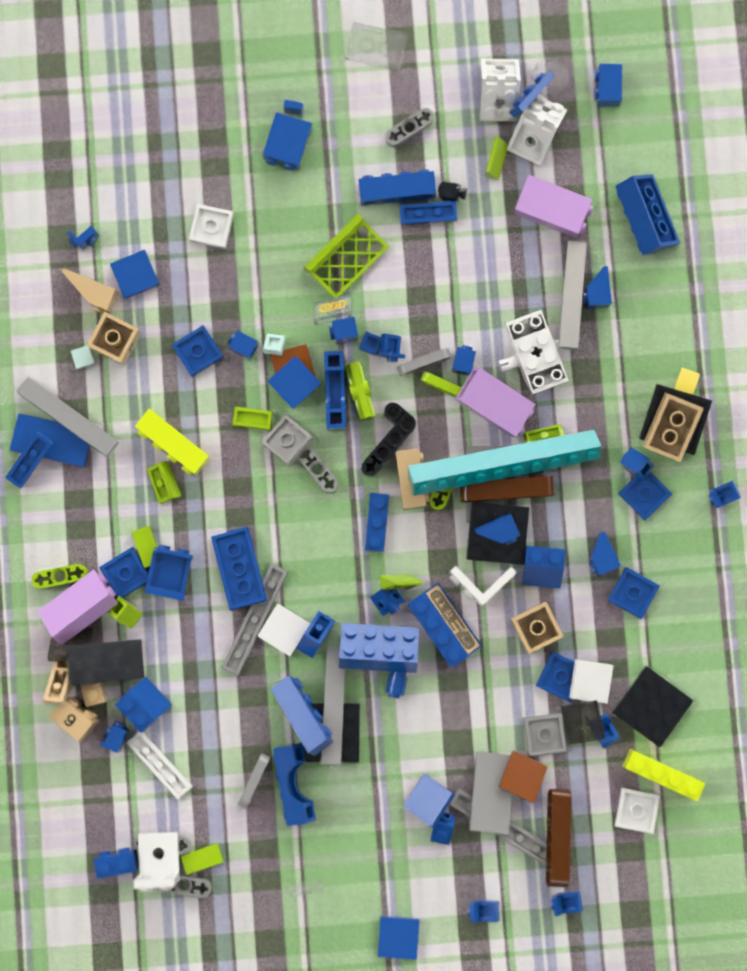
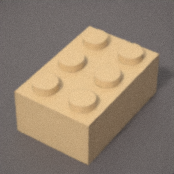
[642,392,704,462]

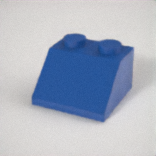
[522,546,566,589]
[114,677,172,733]

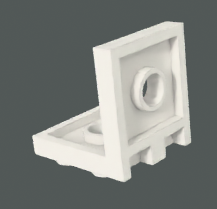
[480,59,521,122]
[506,95,567,165]
[449,566,517,606]
[134,832,180,892]

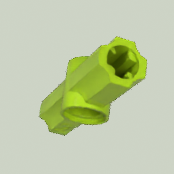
[344,361,376,421]

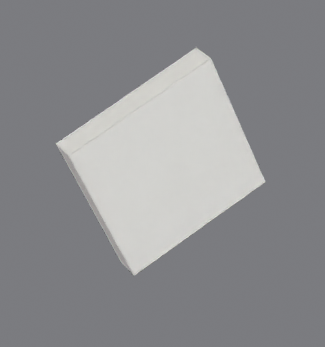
[188,204,234,249]
[258,603,311,656]
[569,659,614,704]
[614,787,660,834]

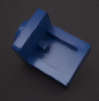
[67,226,99,250]
[379,333,405,362]
[709,480,742,508]
[590,713,621,749]
[430,812,455,845]
[551,891,583,916]
[468,900,500,923]

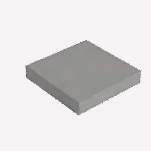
[261,414,315,467]
[523,713,567,757]

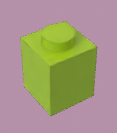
[107,596,143,629]

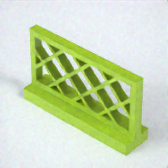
[304,213,389,300]

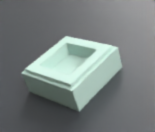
[263,334,286,356]
[71,346,95,370]

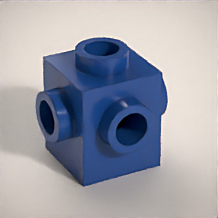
[370,589,405,617]

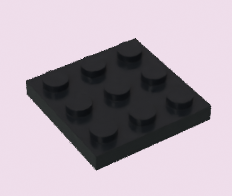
[639,384,712,455]
[466,502,529,565]
[612,666,694,748]
[301,703,360,763]

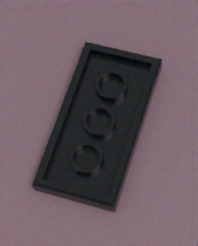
[66,639,145,686]

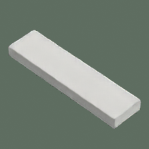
[126,731,193,800]

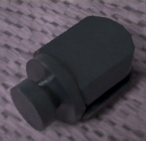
[438,182,467,202]

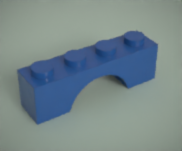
[324,351,346,431]
[273,743,316,826]

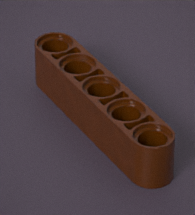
[460,476,555,502]
[546,789,571,888]

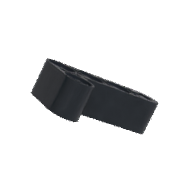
[362,402,416,477]

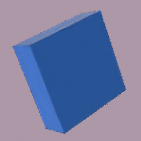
[283,100,304,116]
[359,331,381,356]

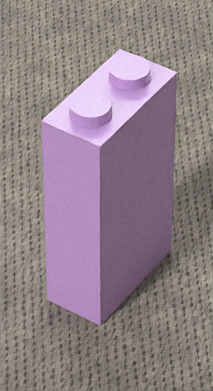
[513,175,593,238]
[455,367,536,437]
[37,569,118,646]

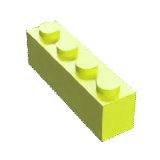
[135,409,210,476]
[622,749,705,802]

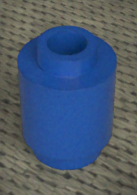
[385,672,408,699]

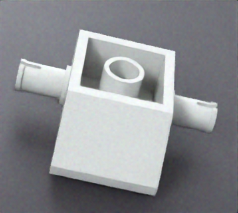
[498,310,569,395]

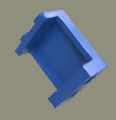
[262,112,313,171]
[144,544,193,601]

